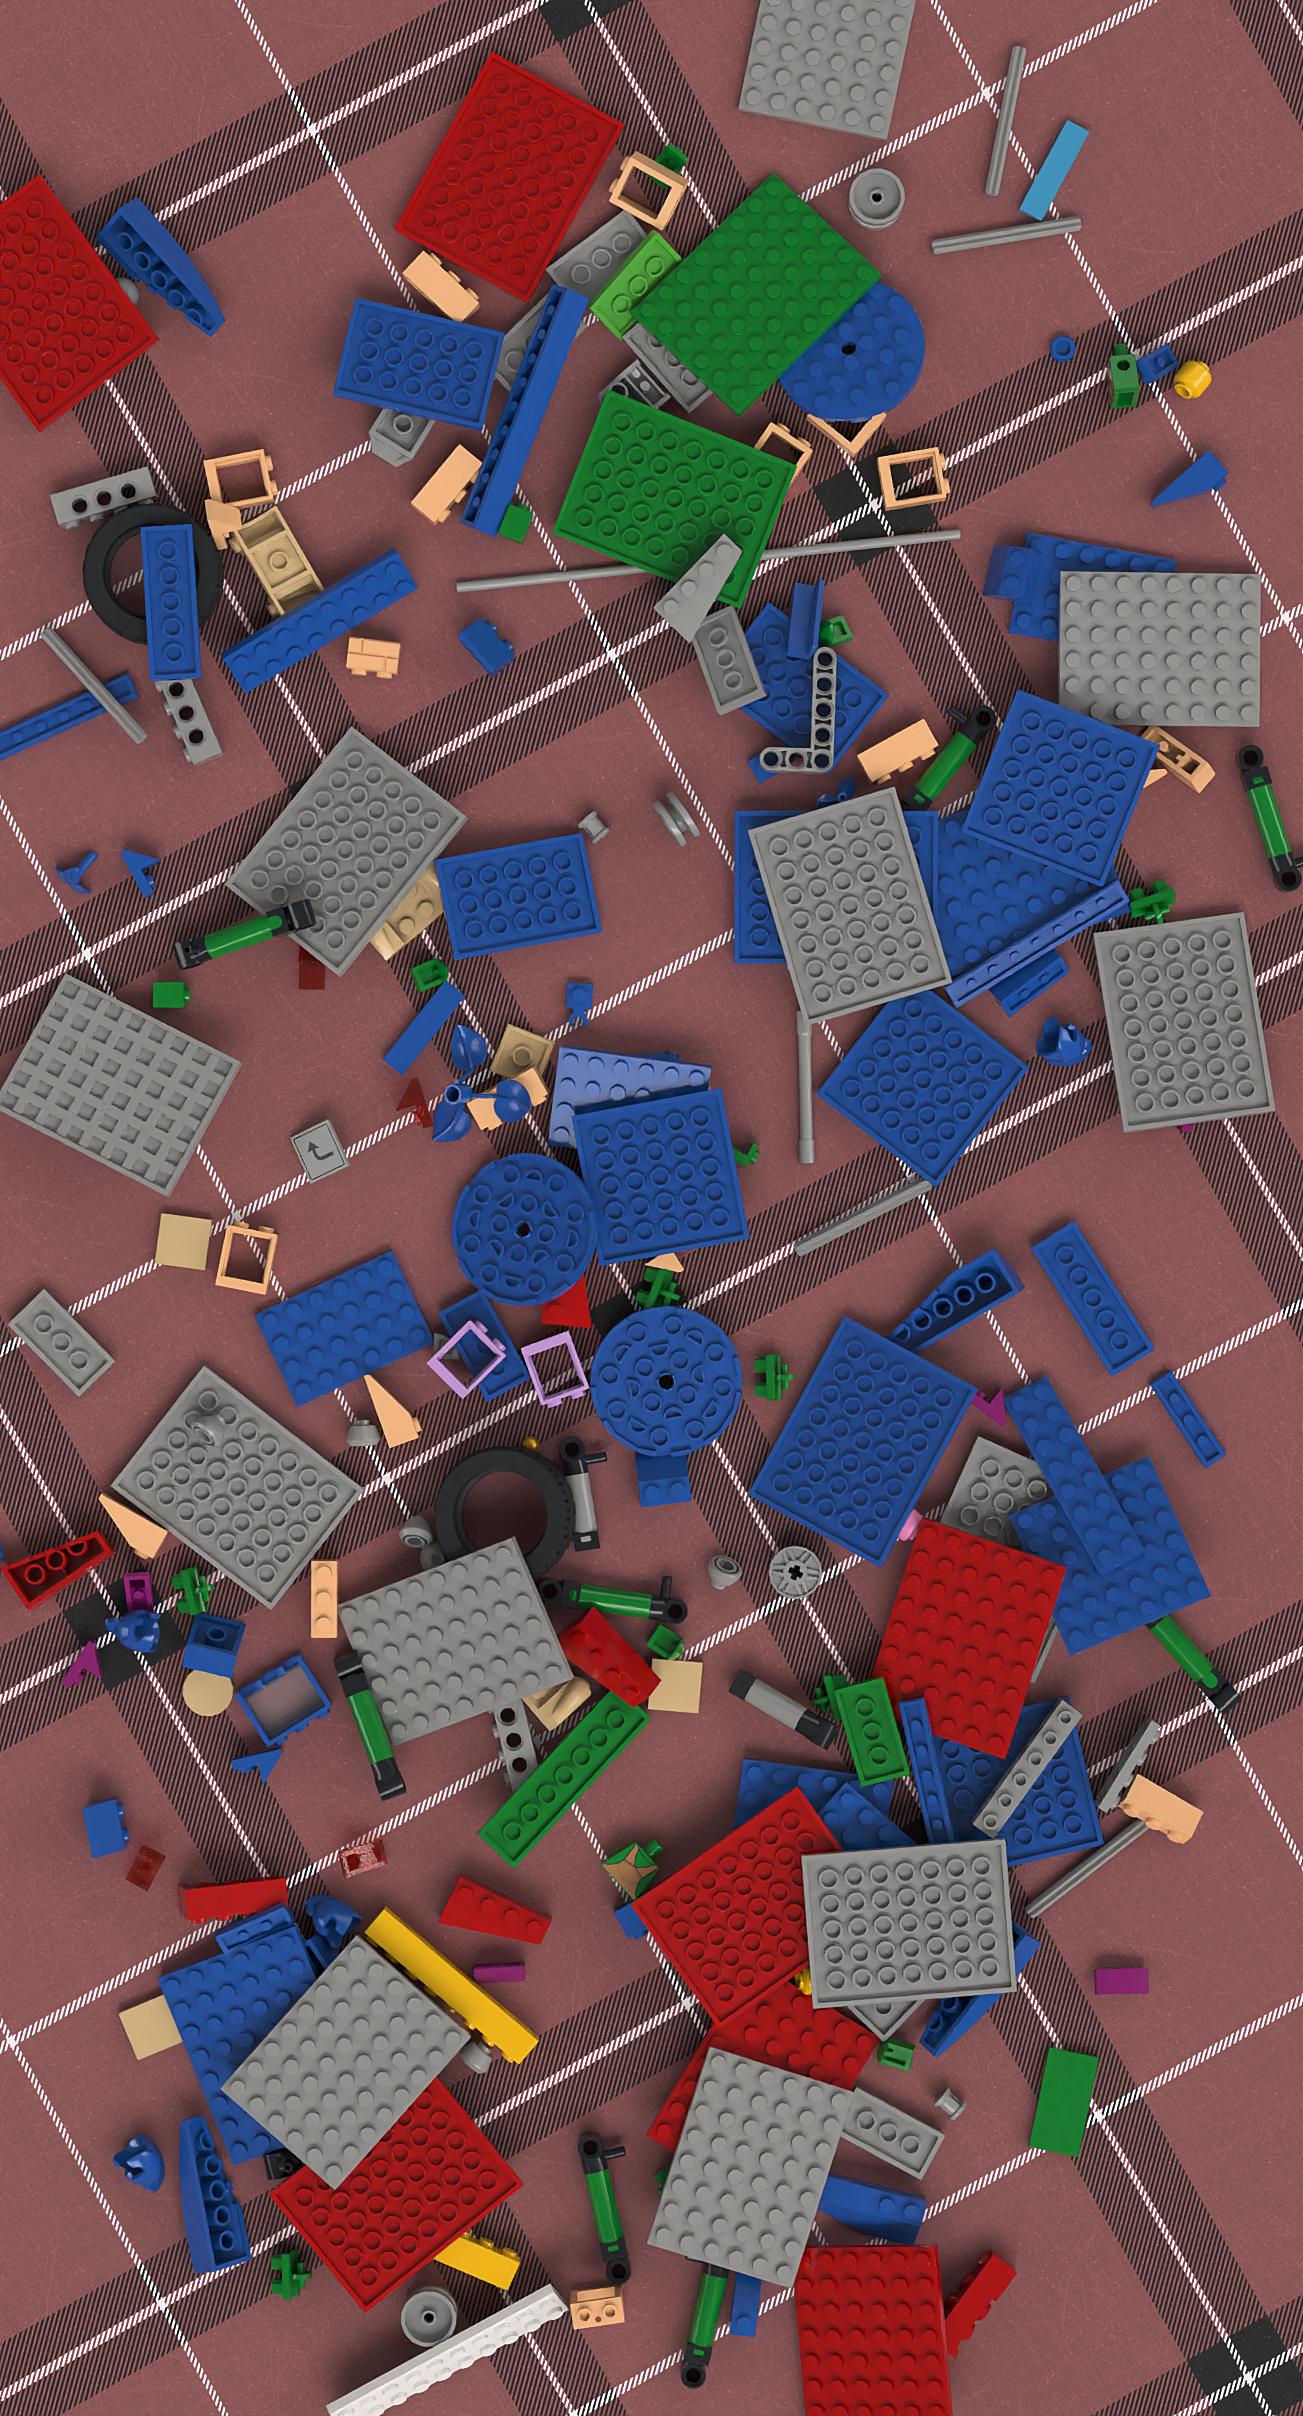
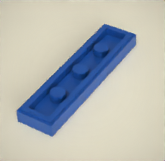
[383,981,466,1076]
[1149,1370,1226,1469]

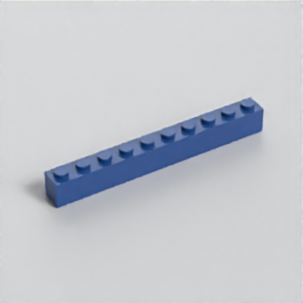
[459,284,589,537]

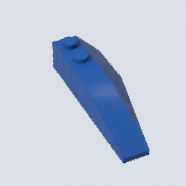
[96,197,226,337]
[886,1248,1025,1354]
[919,1919,1041,2058]
[179,2115,252,2273]
[817,2172,927,2245]

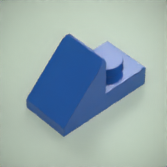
[1136,343,1179,385]
[120,849,161,898]
[231,1747,283,1784]

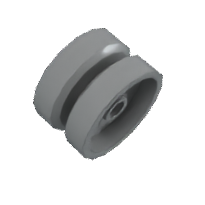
[848,168,905,231]
[401,2284,458,2347]

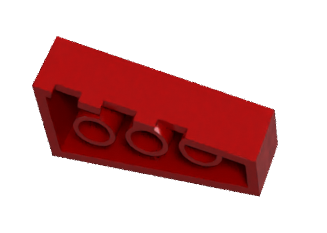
[541,1274,592,1328]
[0,1531,117,1611]
[557,1606,662,1708]
[438,1873,552,1945]
[177,1875,288,1924]
[943,2249,1017,2358]

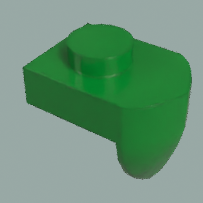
[818,615,853,648]
[409,958,449,992]
[646,1623,684,1660]
[877,2038,915,2072]

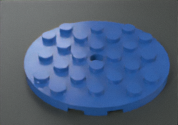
[779,281,925,423]
[452,1153,598,1306]
[590,1305,742,1457]

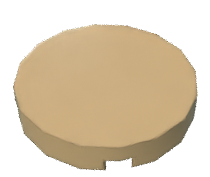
[183,1670,234,1716]

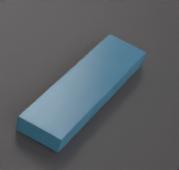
[1019,120,1089,222]

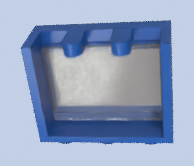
[235,1652,333,1747]

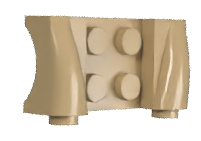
[229,506,324,619]
[370,862,444,961]
[522,1676,591,1731]

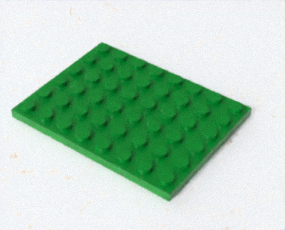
[630,173,882,417]
[552,390,797,609]

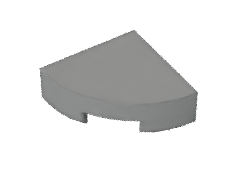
[434,1332,459,1359]

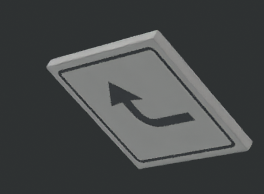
[290,1119,350,1184]

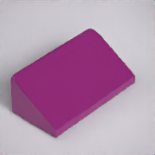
[474,1961,526,1984]

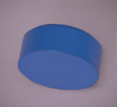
[1050,336,1076,363]

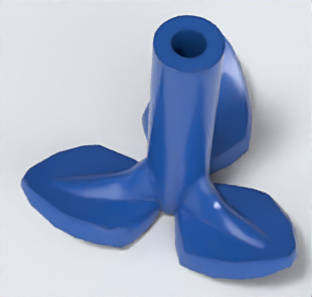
[816,777,855,808]
[55,851,98,894]

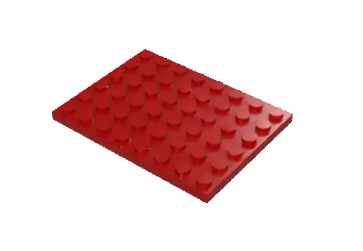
[394,51,625,304]
[0,174,160,432]
[871,1517,1068,1759]
[631,1785,843,2029]
[645,1981,880,2153]
[269,2076,524,2313]
[794,2244,953,2416]

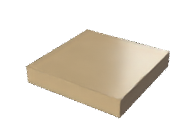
[490,1024,555,1078]
[155,1213,212,1270]
[648,1658,703,1713]
[118,1994,183,2060]

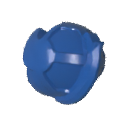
[1036,1017,1093,1066]
[105,1610,161,1653]
[304,1895,362,1949]
[113,2135,165,2193]

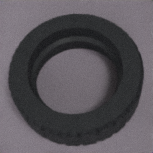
[82,503,224,645]
[433,1445,576,1579]

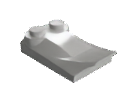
[369,408,436,467]

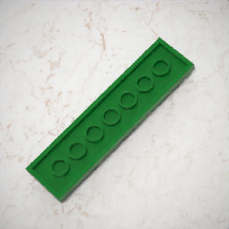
[476,1689,651,1869]

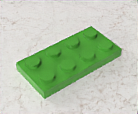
[586,230,683,341]

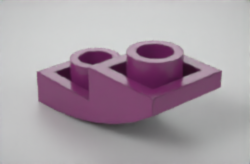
[1094,1968,1149,1995]

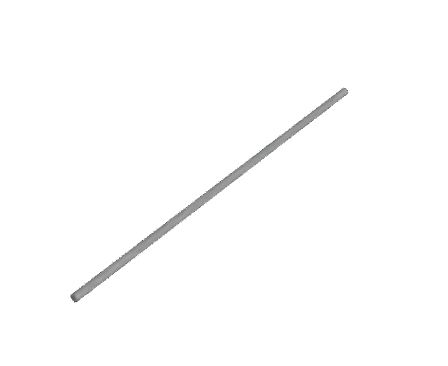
[456,529,961,593]

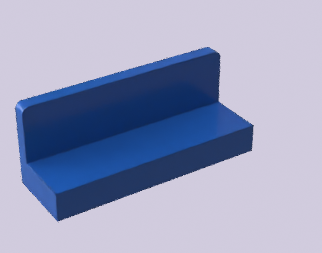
[785,579,825,660]
[988,948,1070,1017]
[214,1901,295,1956]

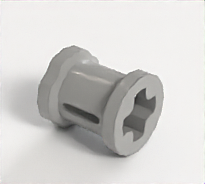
[578,811,611,845]
[933,2087,967,2121]

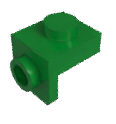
[645,143,688,189]
[733,1142,760,1167]

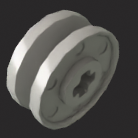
[652,791,700,847]
[769,1545,822,1599]

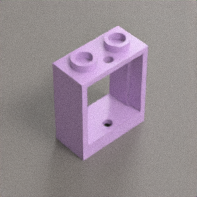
[427,1319,506,1399]
[521,1330,589,1408]

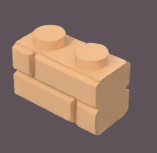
[346,637,401,679]

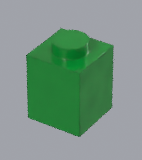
[498,503,534,545]
[153,982,191,1009]

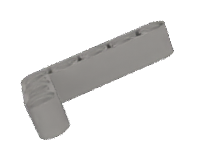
[759,647,837,774]

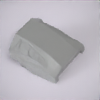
[597,359,671,409]

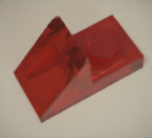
[298,945,325,990]
[396,1077,434,1129]
[338,1839,388,1878]
[125,1845,166,1891]

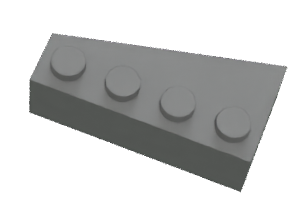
[653,534,743,643]

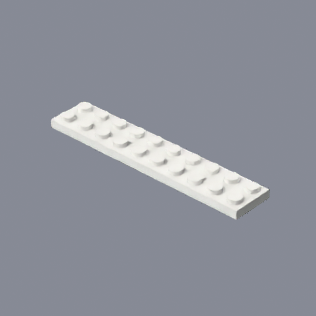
[326,2284,569,2416]

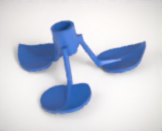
[432,1025,531,1142]

